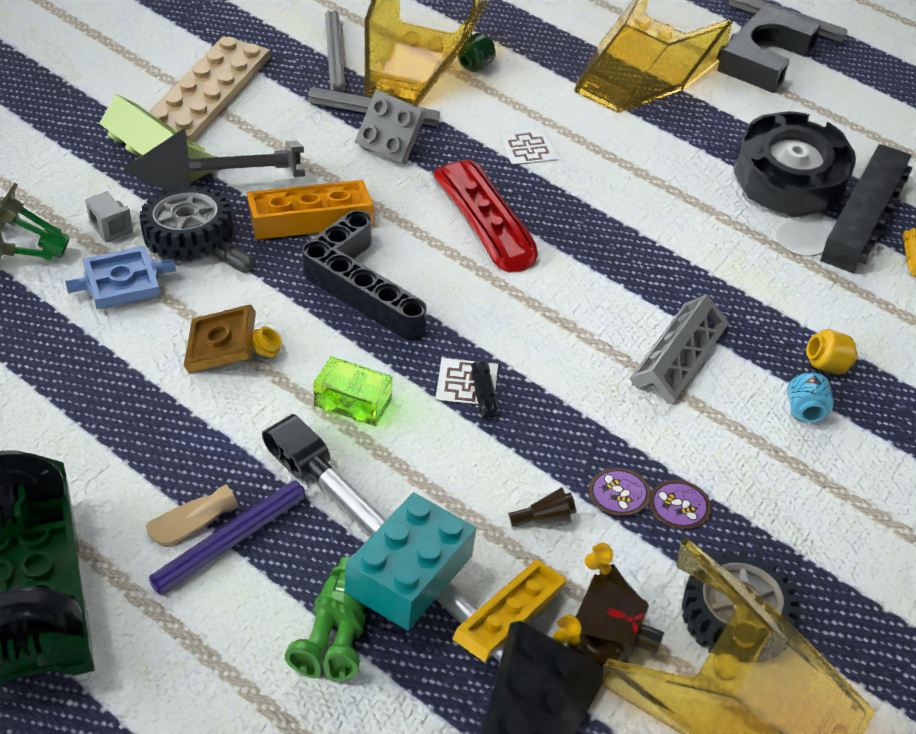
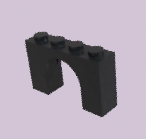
[717,4,821,93]

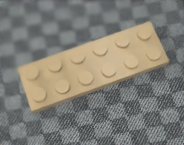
[149,36,270,142]

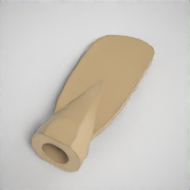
[146,484,239,546]

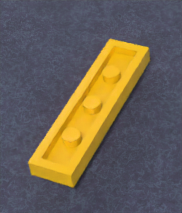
[452,559,568,662]

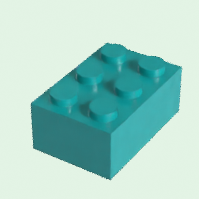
[344,492,477,631]

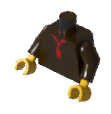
[553,542,665,666]

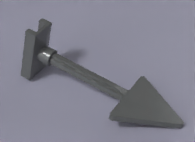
[125,129,306,191]

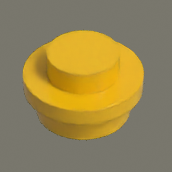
[252,326,282,358]

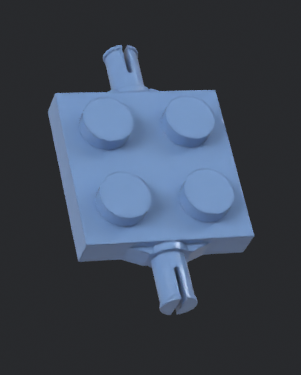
[65,246,176,309]

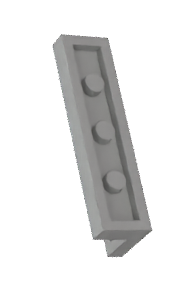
[629,294,729,403]

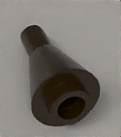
[508,487,577,527]

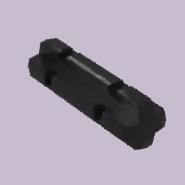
[471,360,498,418]

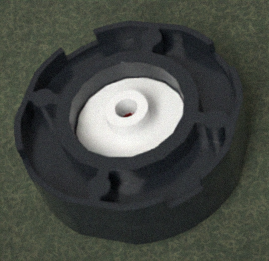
[734,111,856,217]

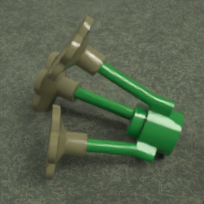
[0,182,70,261]

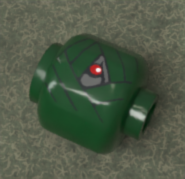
[457,33,496,73]

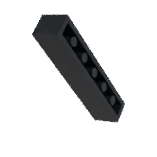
[820,144,913,274]

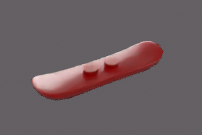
[433,159,538,273]

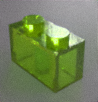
[313,356,393,426]

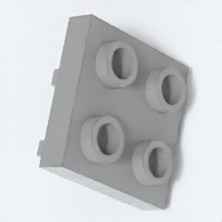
[355,90,427,165]

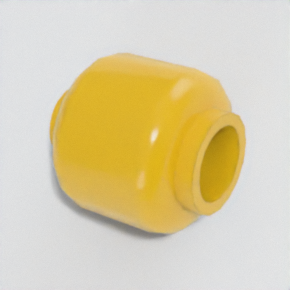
[806,329,858,375]

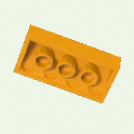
[247,180,374,240]

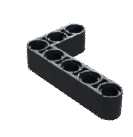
[302,210,427,340]

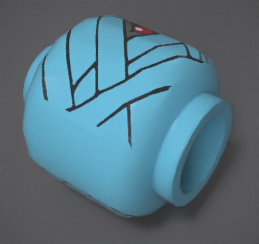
[787,372,834,423]

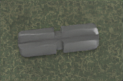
[212,240,255,273]

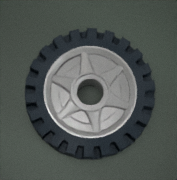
[140,186,233,260]
[681,550,800,663]

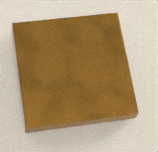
[183,304,256,373]

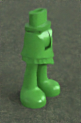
[285,557,366,681]

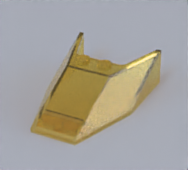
[365,0,490,107]
[574,0,733,113]
[602,537,876,734]

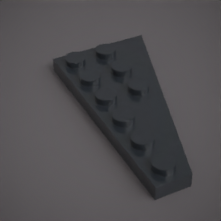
[482,620,610,734]

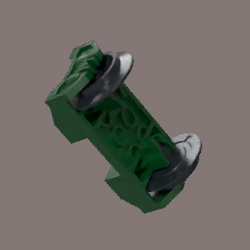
[0,450,95,686]

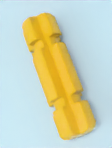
[902,228,916,277]

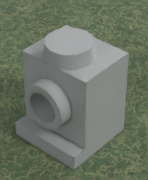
[85,191,133,243]

